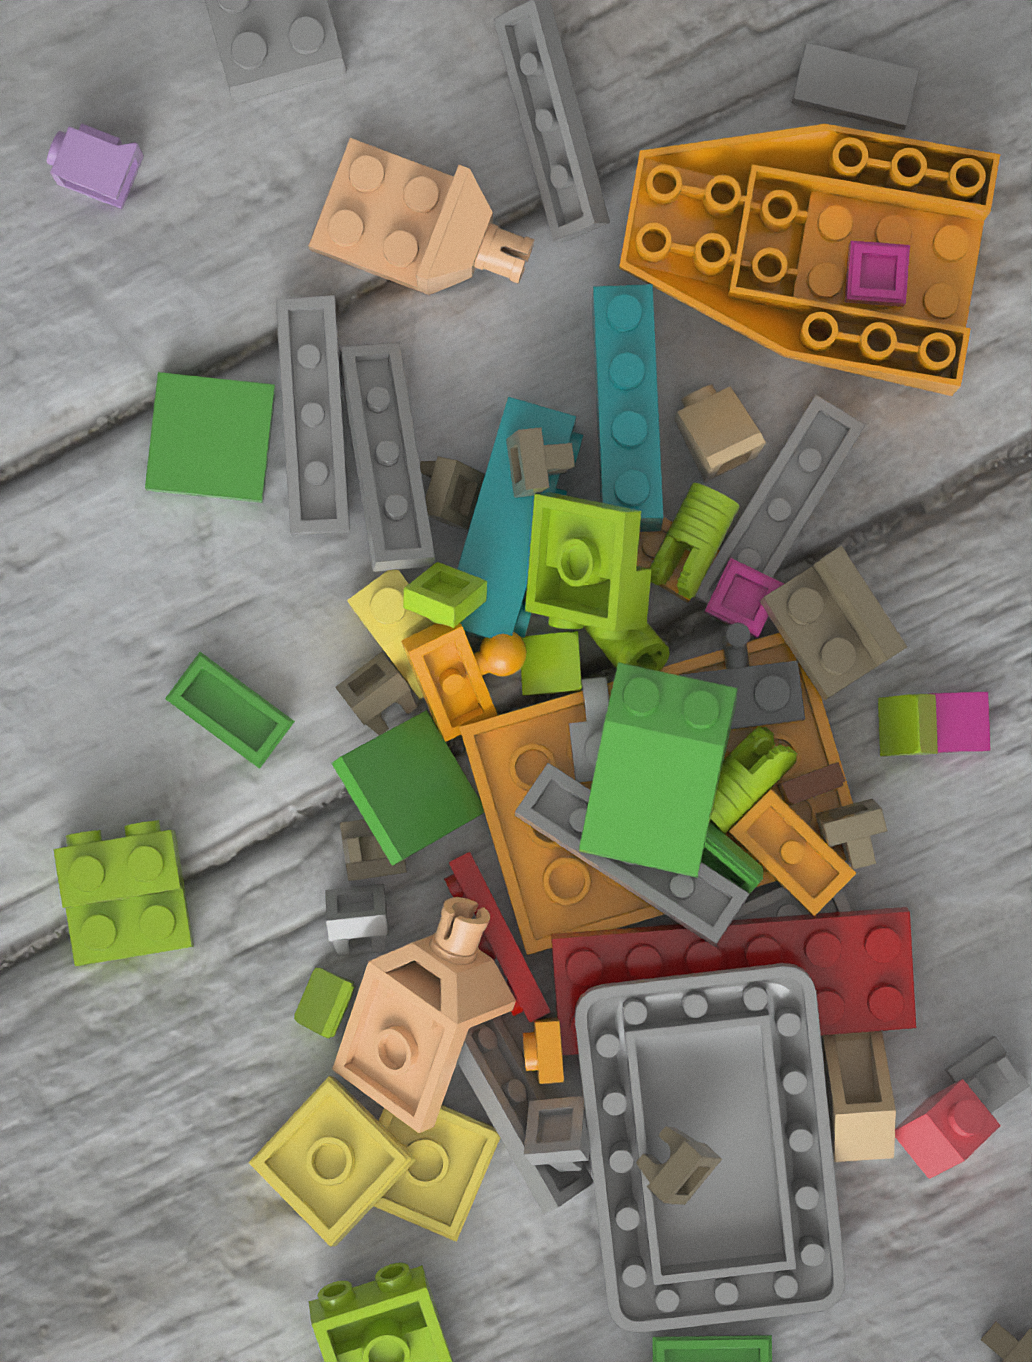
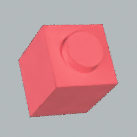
[895,1079,1001,1179]

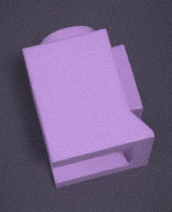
[47,123,144,209]

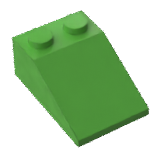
[579,662,738,878]

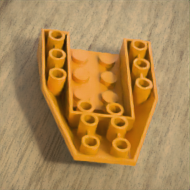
[619,124,1000,396]

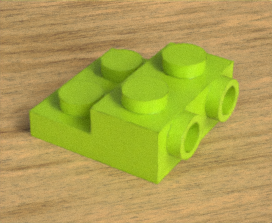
[525,492,652,640]
[53,820,194,966]
[308,1262,453,1362]

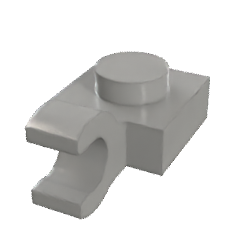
[569,677,609,782]

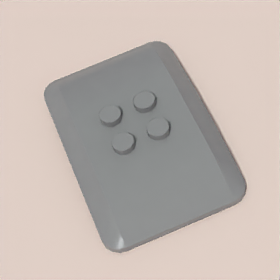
[574,963,846,1333]

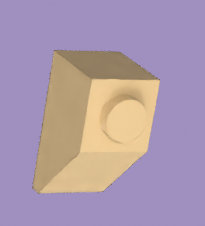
[674,384,766,482]
[822,1031,896,1162]

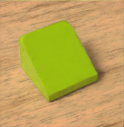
[521,631,582,696]
[878,694,938,757]
[294,968,356,1039]

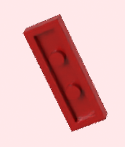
[444,852,551,1023]

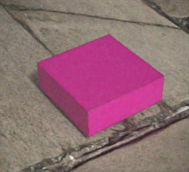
[845,240,910,307]
[703,558,784,638]
[929,692,991,753]

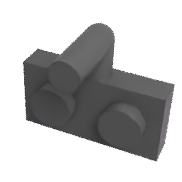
[679,623,805,729]

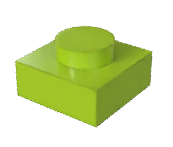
[403,562,487,628]

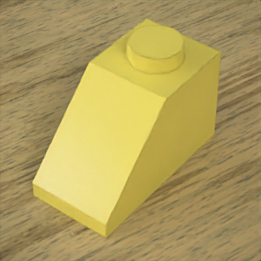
[347,570,436,700]

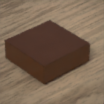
[777,762,846,806]

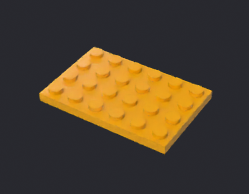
[459,633,853,955]

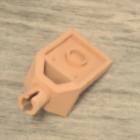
[308,138,535,295]
[332,897,516,1133]

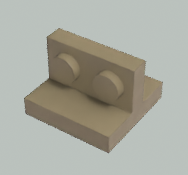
[759,546,907,701]

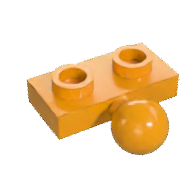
[401,623,527,742]

